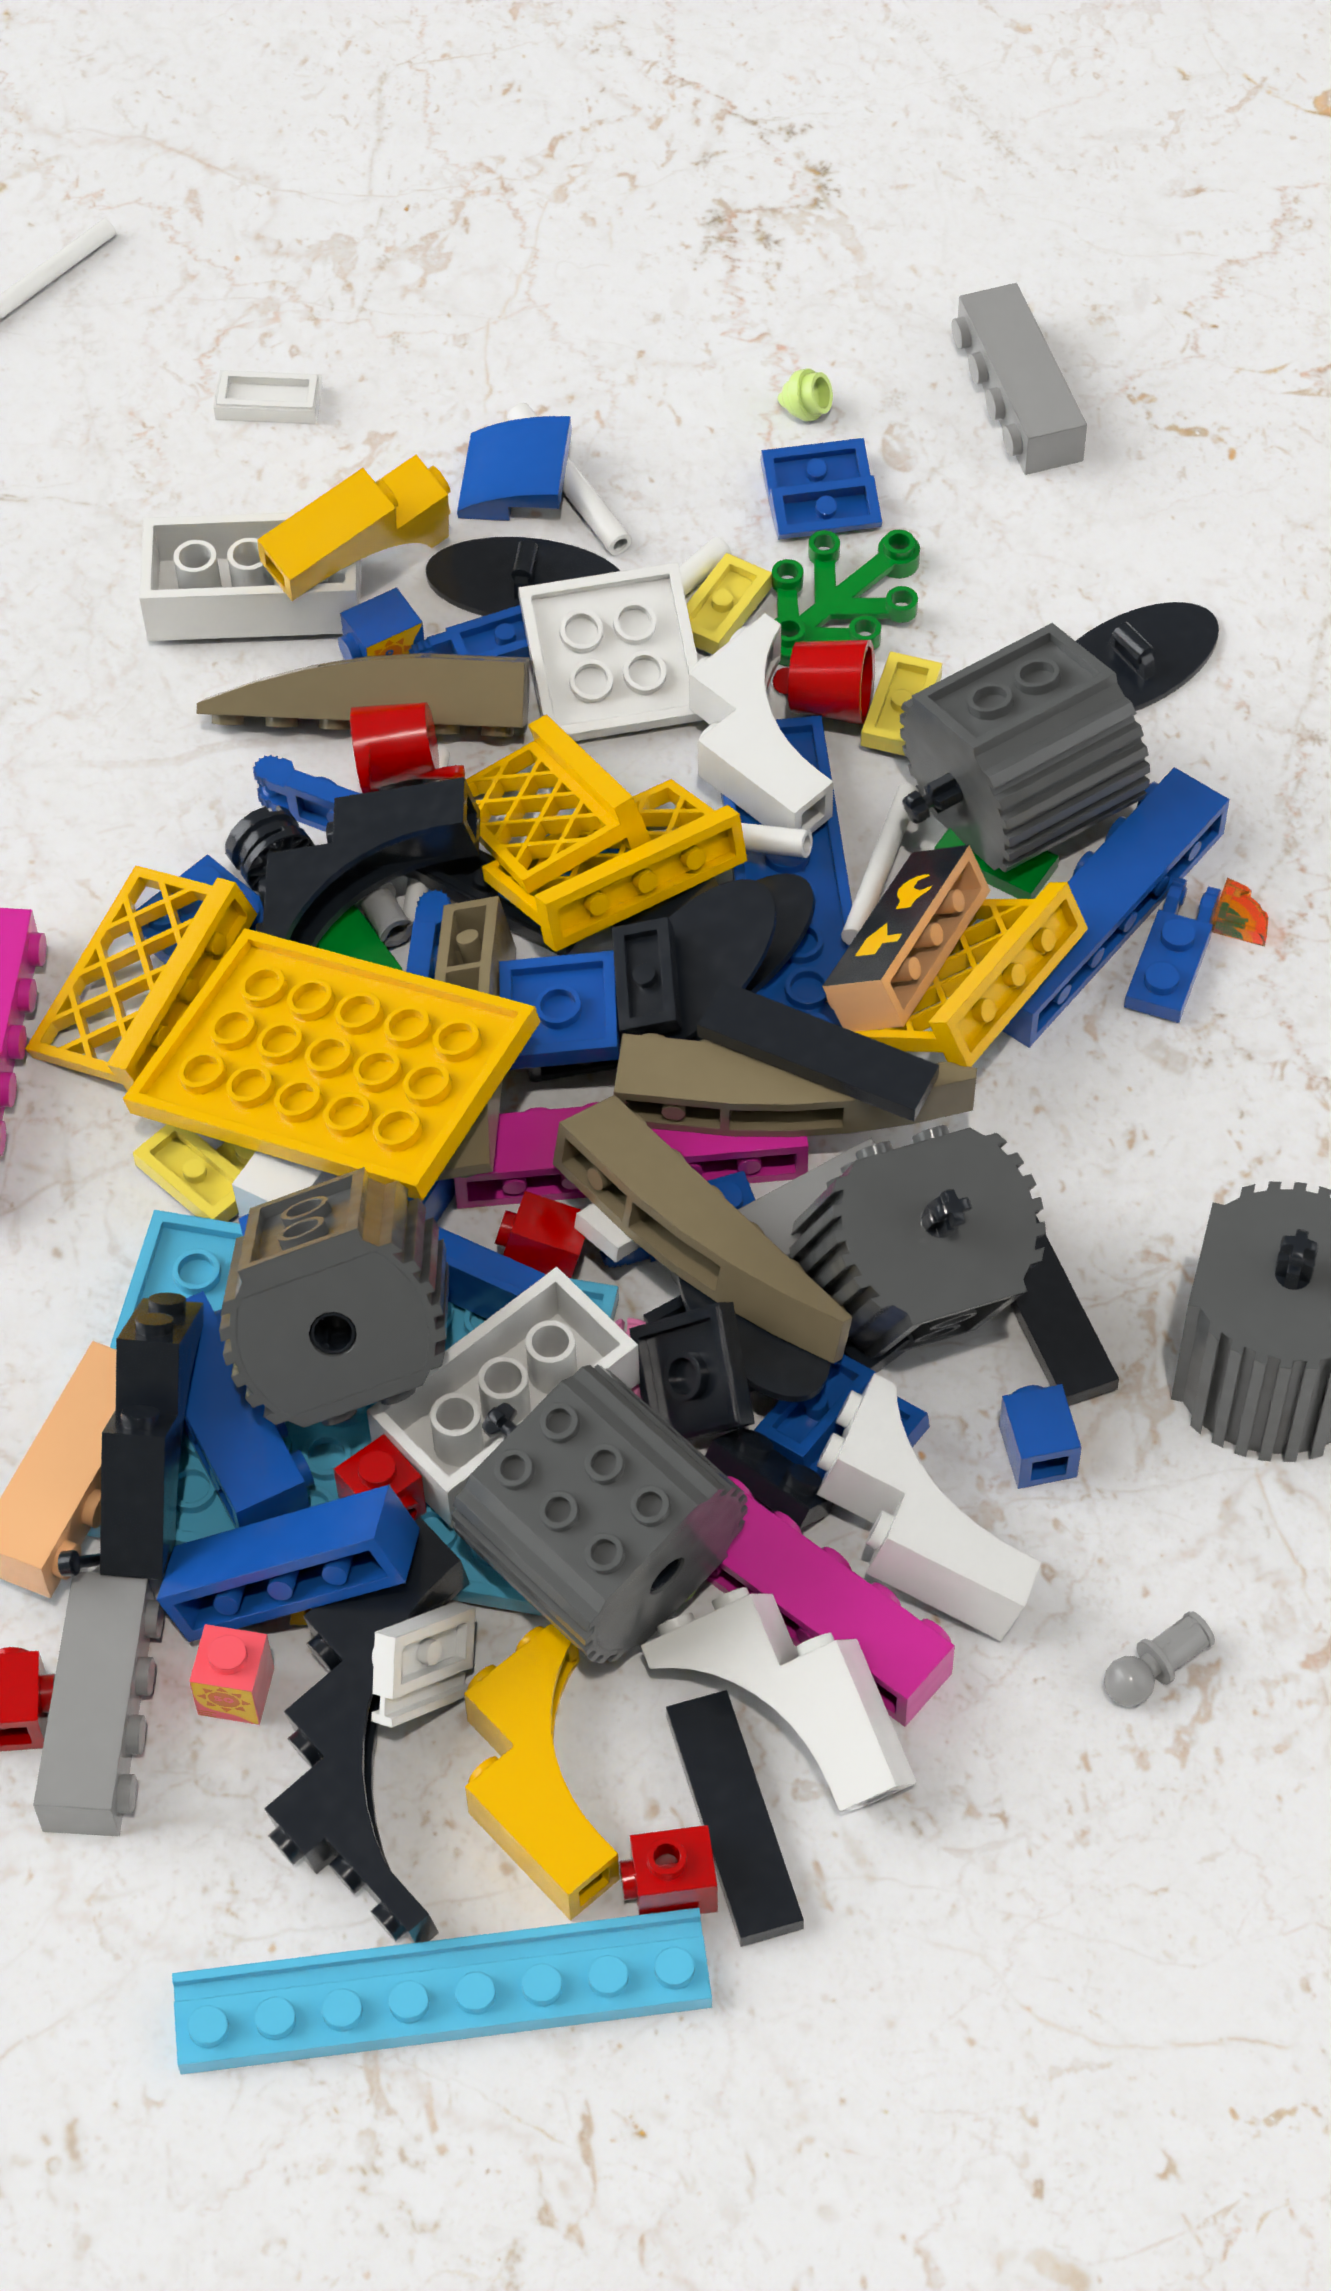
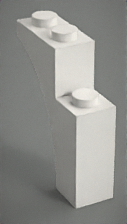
[689,613,834,833]
[816,1373,1041,1641]
[641,1587,917,1811]

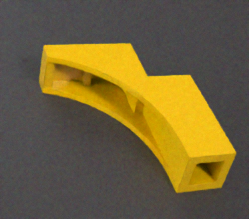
[257,454,451,601]
[464,1623,620,1921]

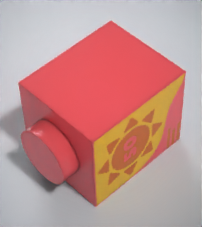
[189,1624,274,1725]

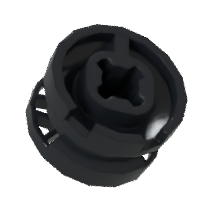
[225,805,315,892]

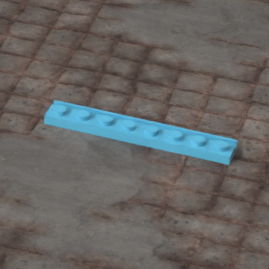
[172,1908,712,2075]

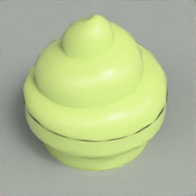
[777,368,833,421]

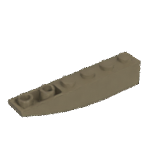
[196,653,530,737]
[434,896,516,1181]
[614,1033,977,1137]
[553,1095,853,1364]

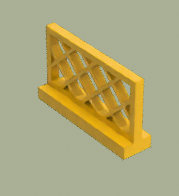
[466,714,652,894]
[482,779,747,952]
[25,865,257,1091]
[856,882,1088,1067]

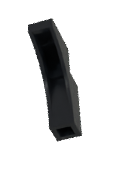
[256,777,480,947]
[100,1292,204,1580]

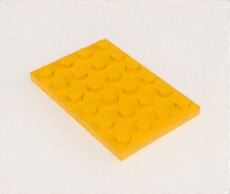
[123,928,541,1201]

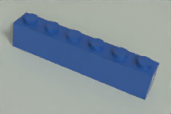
[1002,767,1230,1048]

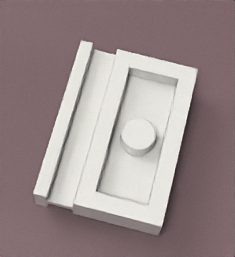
[371,1601,476,1728]

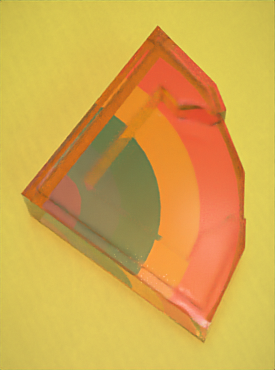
[1212,877,1269,947]

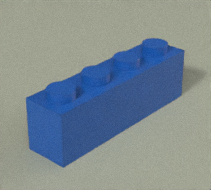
[183,1291,314,1528]
[156,1485,420,1642]

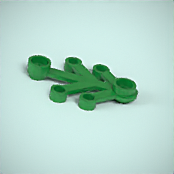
[772,529,920,666]

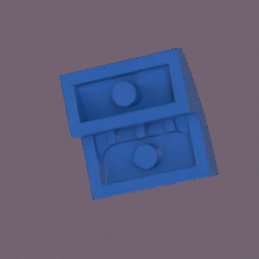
[457,416,572,521]
[760,438,882,540]
[754,1354,930,1480]

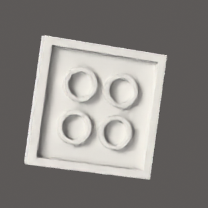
[518,562,704,741]

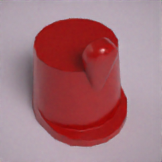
[773,640,875,724]
[350,702,465,793]

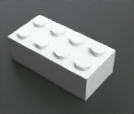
[139,512,361,641]
[367,1267,640,1528]

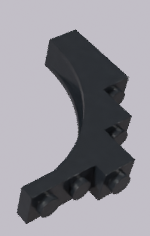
[264,1517,470,1943]

